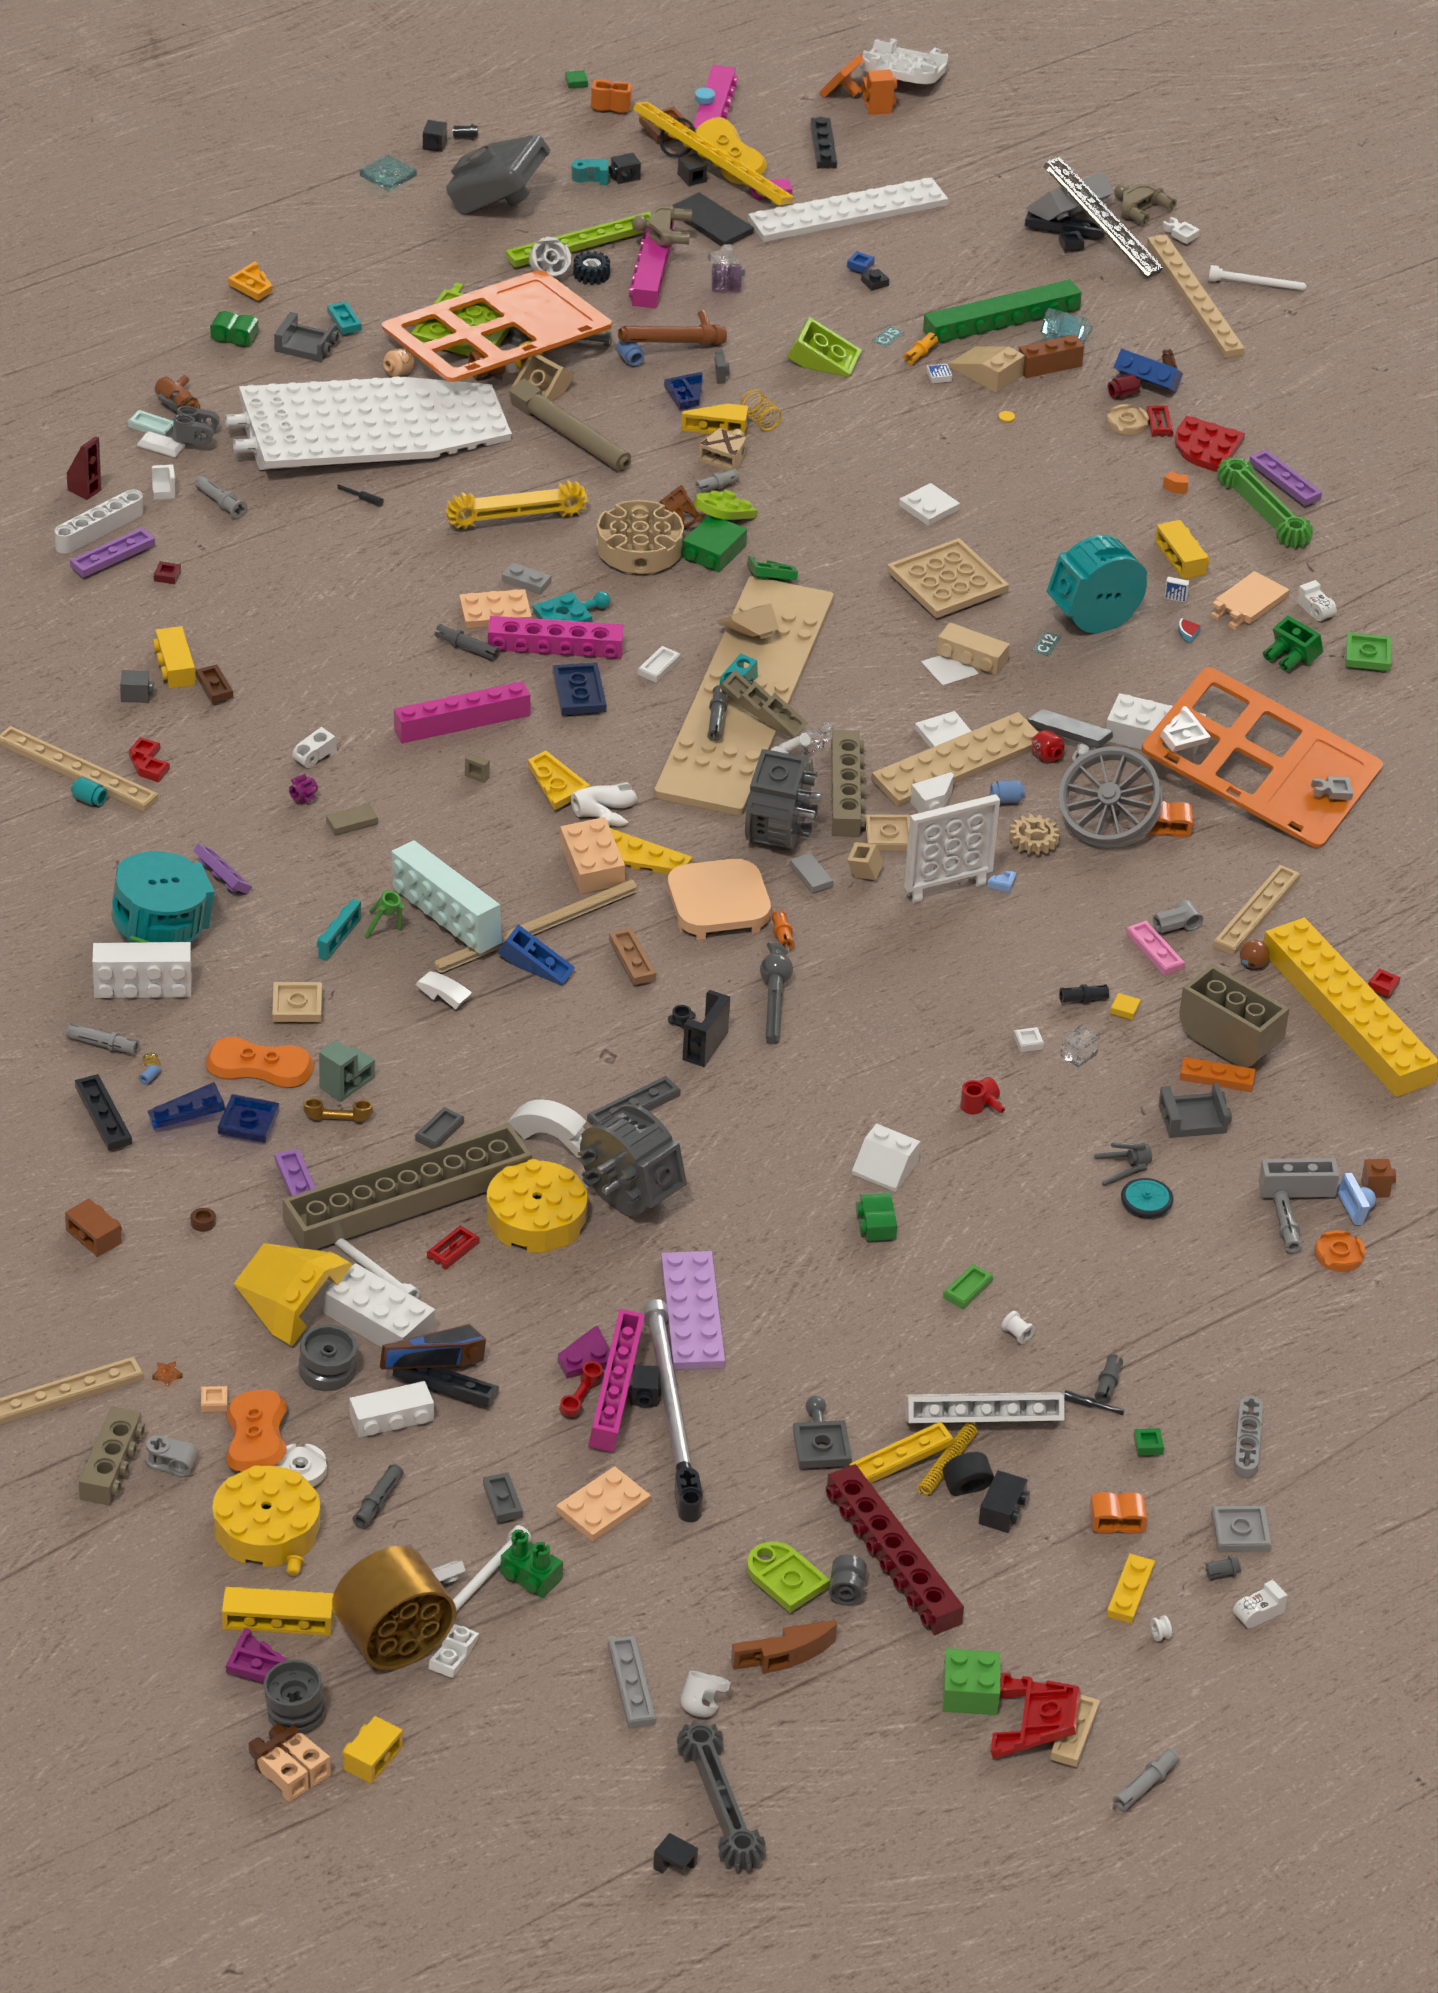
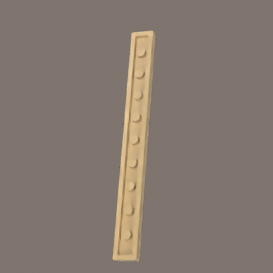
[1147,235,1245,358]

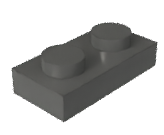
[483,1472,523,1523]

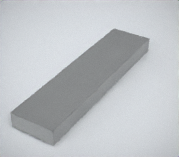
[608,1636,656,1728]

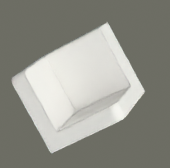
[152,465,175,500]

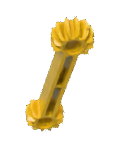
[445,480,588,530]

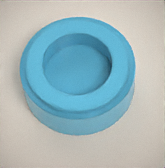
[695,88,715,105]

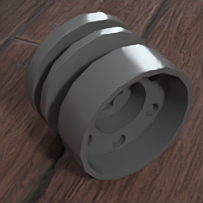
[264,1659,325,1734]

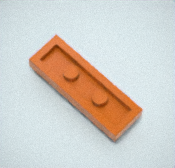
[1179,1057,1256,1092]

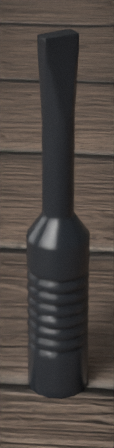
[337,484,384,506]
[1064,1390,1125,1415]

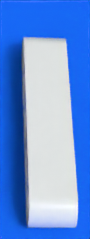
[55,490,143,554]

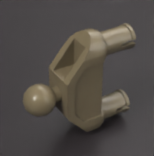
[1114,183,1177,226]
[632,205,692,246]

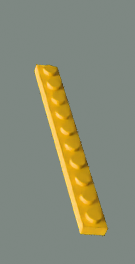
[633,102,794,206]

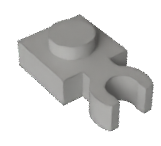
[1311,776,1354,800]

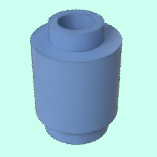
[616,340,644,366]
[990,780,1025,804]

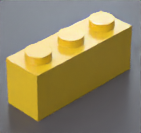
[1155,520,1209,579]
[152,626,195,689]

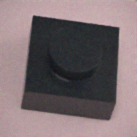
[1059,231,1084,251]
[861,269,889,291]

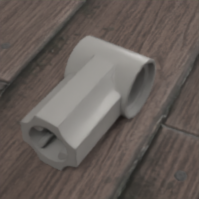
[1152,900,1203,934]

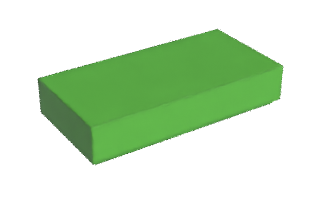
[943,1264,993,1310]

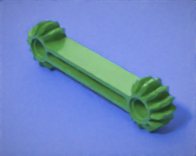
[1217,456,1313,549]

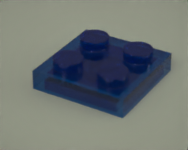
[218,1094,280,1143]

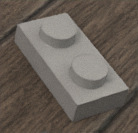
[502,563,551,594]

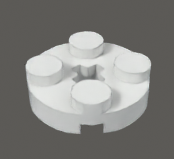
[275,1444,327,1487]

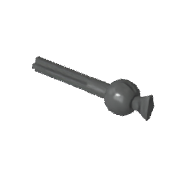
[760,942,793,1044]

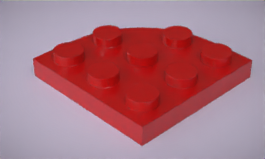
[1175,415,1245,472]

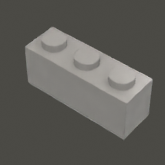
[1259,1158,1339,1198]

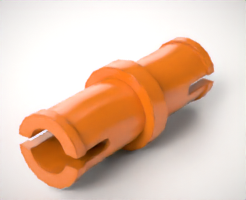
[772,910,795,950]

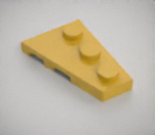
[528,750,590,811]

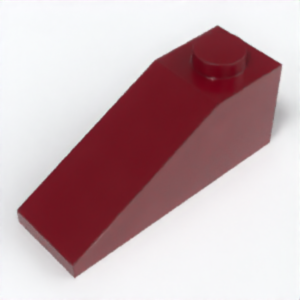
[67,436,101,500]

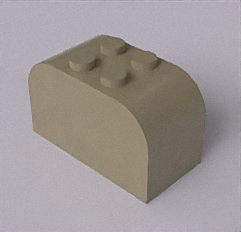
[1179,964,1289,1067]

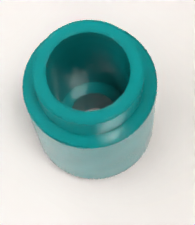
[71,777,107,806]

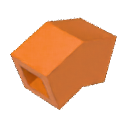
[1163,471,1188,493]

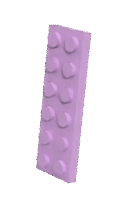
[661,1251,725,1370]

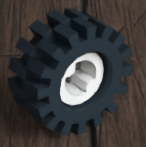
[573,251,610,285]

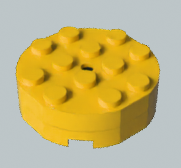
[486,1159,588,1253]
[212,1465,320,1567]

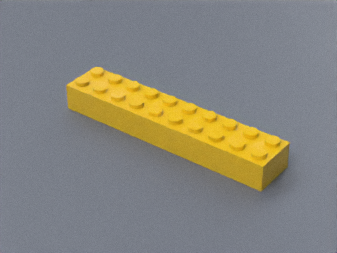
[1264,917,1438,1097]

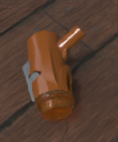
[155,375,200,412]

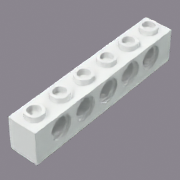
[905,1392,1064,1423]

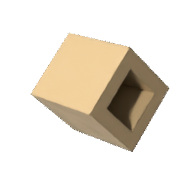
[847,842,884,880]

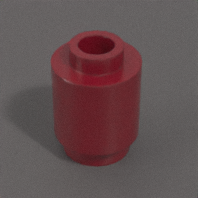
[1108,374,1140,399]

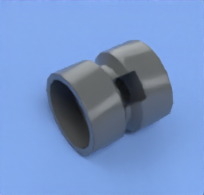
[829,1554,867,1606]

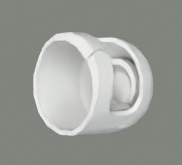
[680,1671,731,1718]

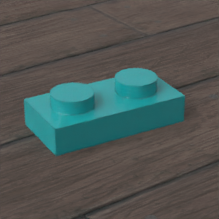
[327,301,362,335]

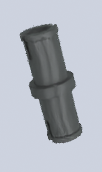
[1095,1354,1123,1403]

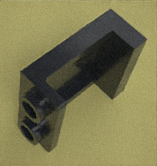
[682,990,730,1067]

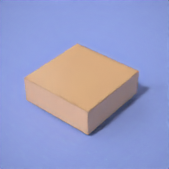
[201,1386,227,1412]

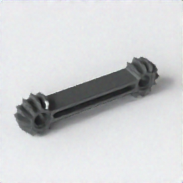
[677,1720,766,1873]

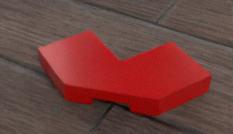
[129,737,170,782]

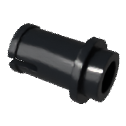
[453,124,478,140]

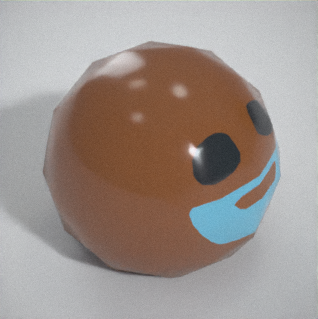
[1240,939,1269,969]

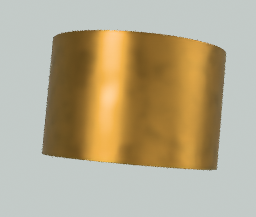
[332,1546,456,1670]

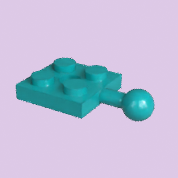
[533,591,611,623]

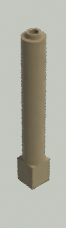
[509,378,631,472]

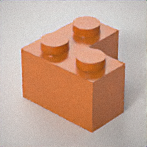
[861,69,897,115]

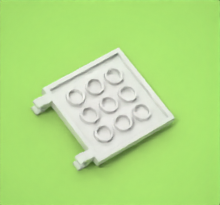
[904,794,1000,904]

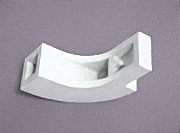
[508,1100,586,1158]

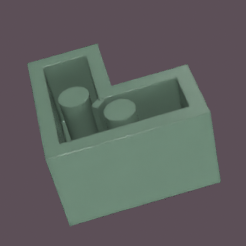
[319,1040,375,1102]

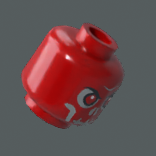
[1031,730,1065,763]

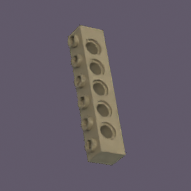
[831,730,865,837]

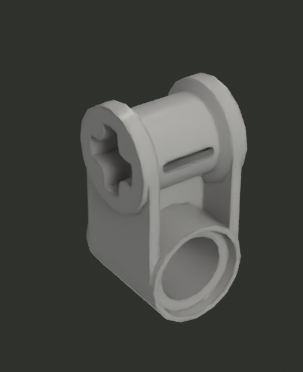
[146,1435,199,1477]

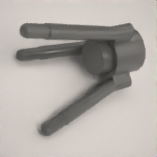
[1094,1143,1152,1185]

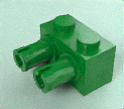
[1263,615,1324,672]
[500,1529,563,1598]

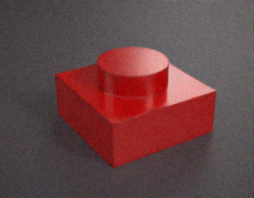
[1368,968,1400,997]

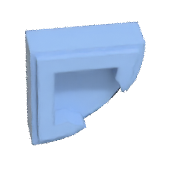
[987,871,1016,893]

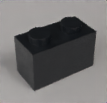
[978,1470,1030,1533]

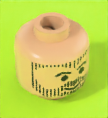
[383,348,415,377]

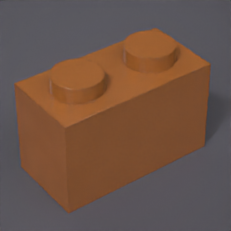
[65,1199,122,1257]

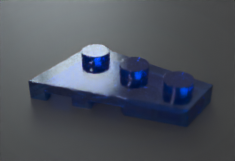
[147,1082,225,1129]

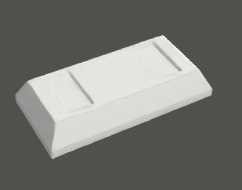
[137,431,185,458]

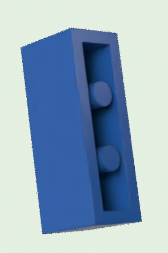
[1113,348,1183,393]

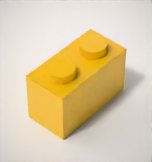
[342,1716,403,1784]

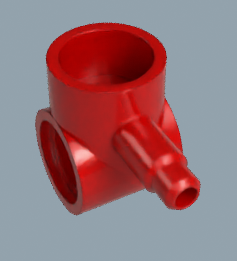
[960,1077,1005,1115]

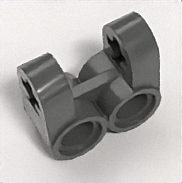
[172,406,220,445]

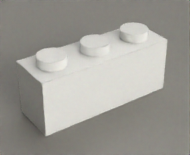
[349,1381,434,1438]

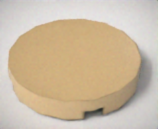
[1106,404,1149,435]

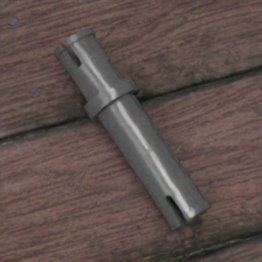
[435,624,500,661]
[707,685,727,741]
[353,1464,404,1528]

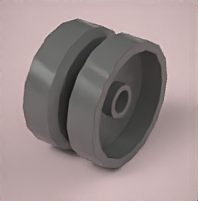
[298,1324,357,1391]

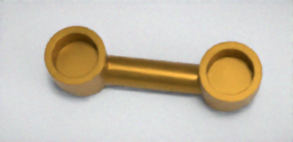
[303,1098,373,1122]

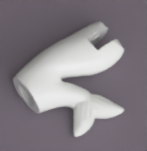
[571,782,638,827]

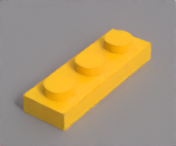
[1106,1553,1155,1624]

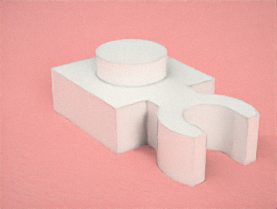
[1163,217,1200,244]

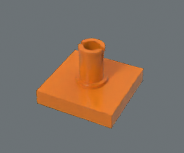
[819,54,864,98]

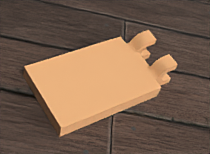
[1210,571,1289,630]

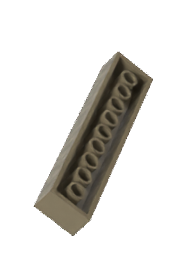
[283,1124,532,1250]

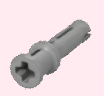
[195,475,247,519]

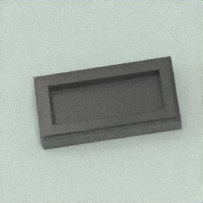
[415,1107,464,1149]

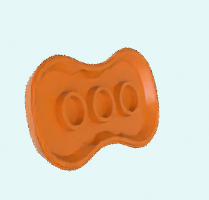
[206,1037,314,1087]
[225,1390,287,1472]

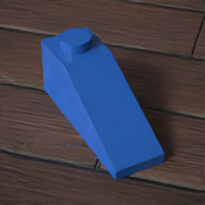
[497,924,575,986]

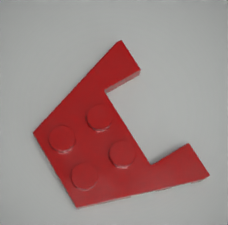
[990,1673,1081,1758]

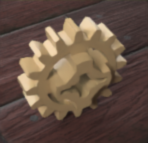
[1009,814,1060,855]

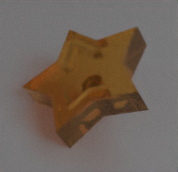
[152,1361,183,1386]

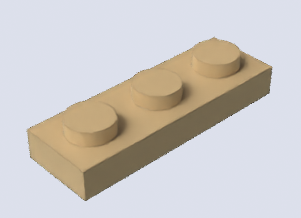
[1050,1695,1100,1767]

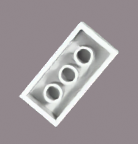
[1106,693,1206,762]
[92,942,192,998]
[323,1263,435,1347]

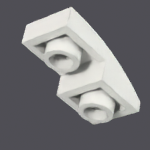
[415,971,472,1010]
[428,1624,479,1678]

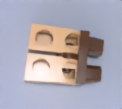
[249,1723,331,1802]

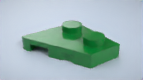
[747,556,798,582]

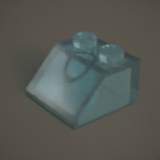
[1040,308,1093,345]

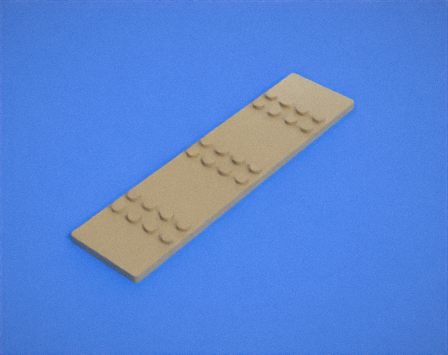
[654,576,834,816]

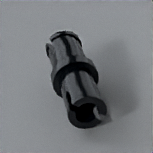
[1059,984,1109,1003]

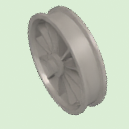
[1059,746,1163,849]

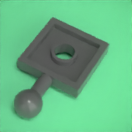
[793,1396,852,1469]

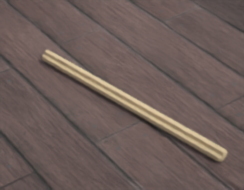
[434,880,637,973]

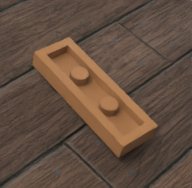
[609,928,657,985]

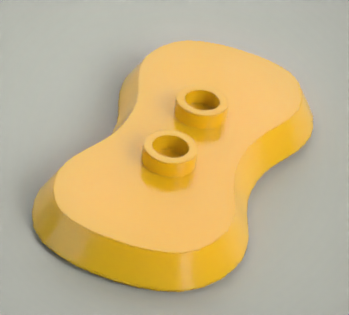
[696,117,767,184]

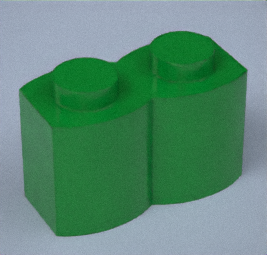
[210,311,259,346]
[856,1192,897,1241]

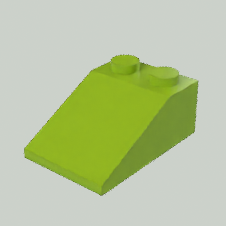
[786,316,861,377]

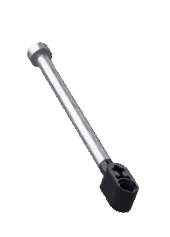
[642,1299,703,1523]

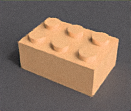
[560,817,625,894]

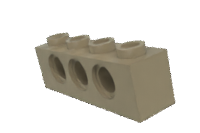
[79,1406,145,1506]

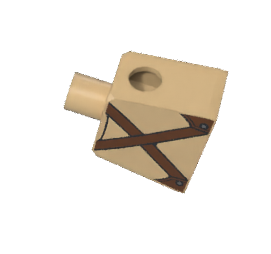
[699,428,746,471]

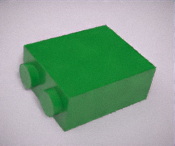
[682,515,747,572]

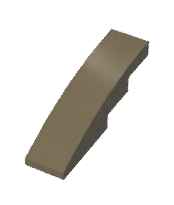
[719,670,808,738]

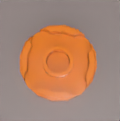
[1315,1230,1365,1272]

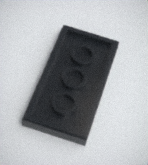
[672,192,754,248]

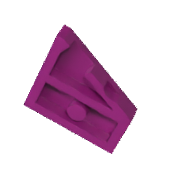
[558,1326,610,1379]
[226,1628,287,1683]

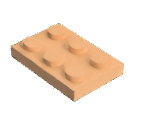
[459,589,532,629]
[556,1466,651,1542]

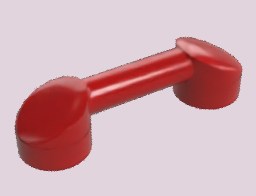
[559,1361,603,1417]

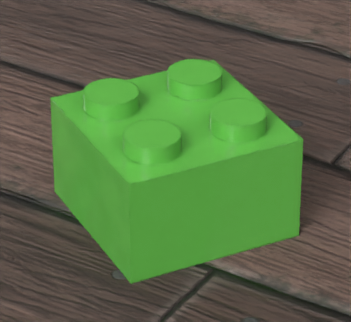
[943,1648,1000,1715]

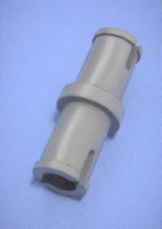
[695,468,740,493]

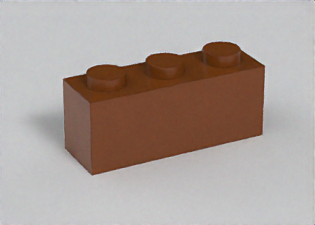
[1019,335,1084,378]

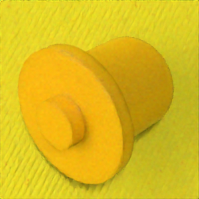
[286,1555,305,1576]

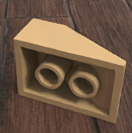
[948,346,1025,393]

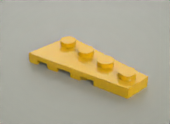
[610,828,693,875]

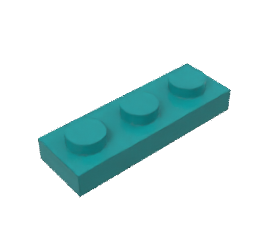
[317,899,361,961]

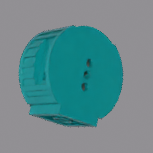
[1046,535,1147,633]
[111,851,214,943]

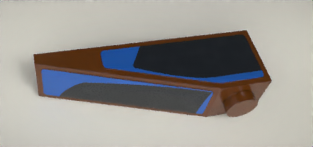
[380,1324,486,1370]

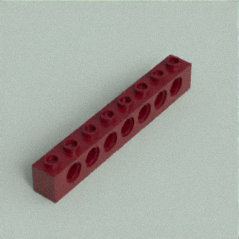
[825,1464,964,1636]

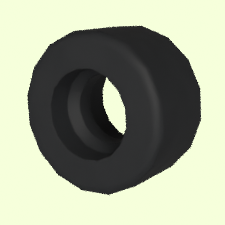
[942,1452,994,1496]

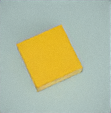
[1110,993,1141,1020]

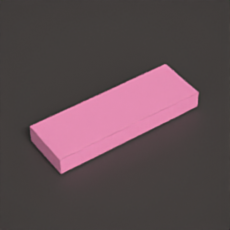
[1126,920,1185,976]

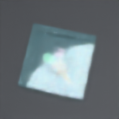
[360,154,417,192]

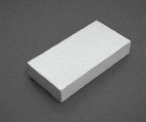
[638,646,681,683]

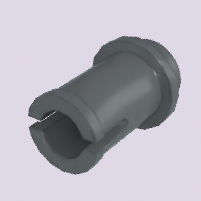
[1205,1555,1241,1580]

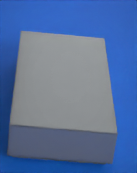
[790,853,833,893]

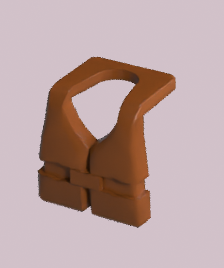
[659,485,707,529]

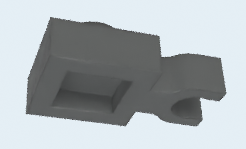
[714,348,730,384]

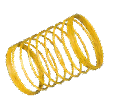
[740,389,782,431]

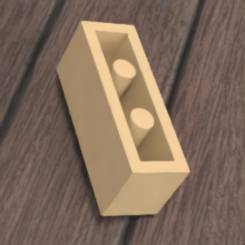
[936,623,1010,675]

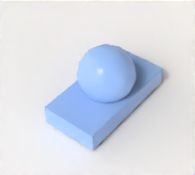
[1337,1173,1376,1225]

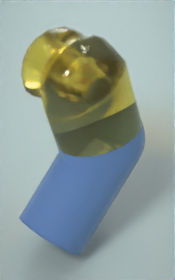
[139,1052,161,1085]

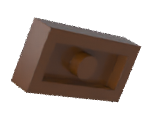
[196,665,233,703]

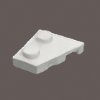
[1160,706,1210,752]

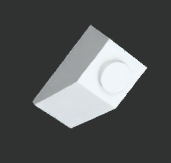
[910,772,954,813]

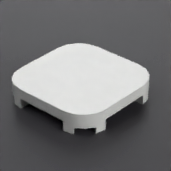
[861,39,949,84]

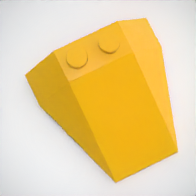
[233,1243,353,1347]

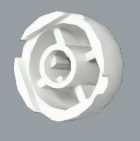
[529,237,571,278]

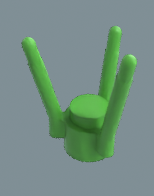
[365,890,404,938]

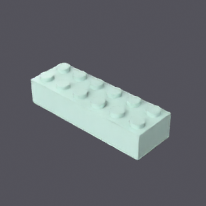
[391,840,502,954]

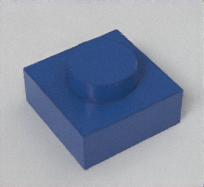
[847,251,875,273]

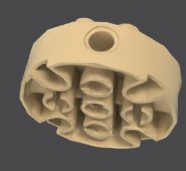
[596,500,684,575]

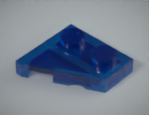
[664,372,703,410]

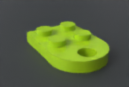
[694,490,759,520]
[747,1542,830,1613]

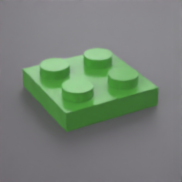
[1345,632,1392,671]

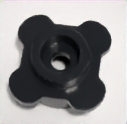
[668,1005,696,1028]

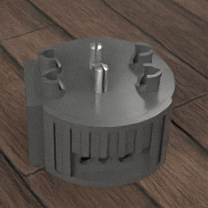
[745,749,821,850]
[578,1104,687,1216]

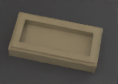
[326,804,378,835]

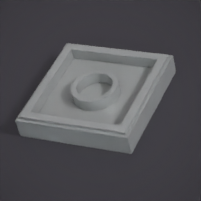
[1211,1506,1271,1552]

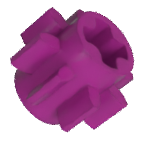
[289,774,318,804]

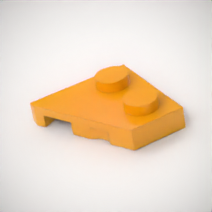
[228,261,272,301]

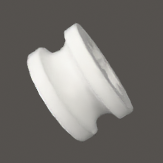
[1150,1615,1172,1642]

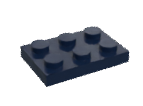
[553,662,607,715]

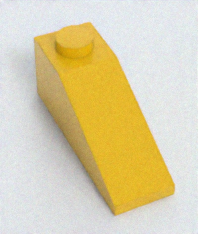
[681,404,749,436]

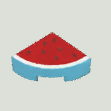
[1178,618,1201,643]

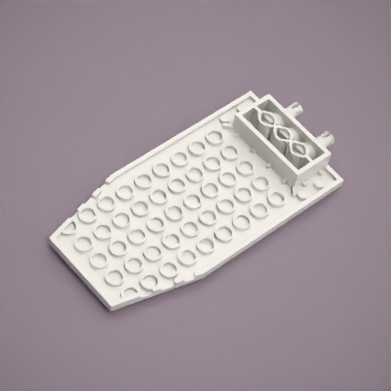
[225,376,512,470]

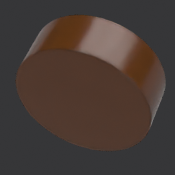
[190,1208,216,1232]

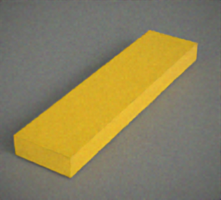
[849,1421,954,1483]

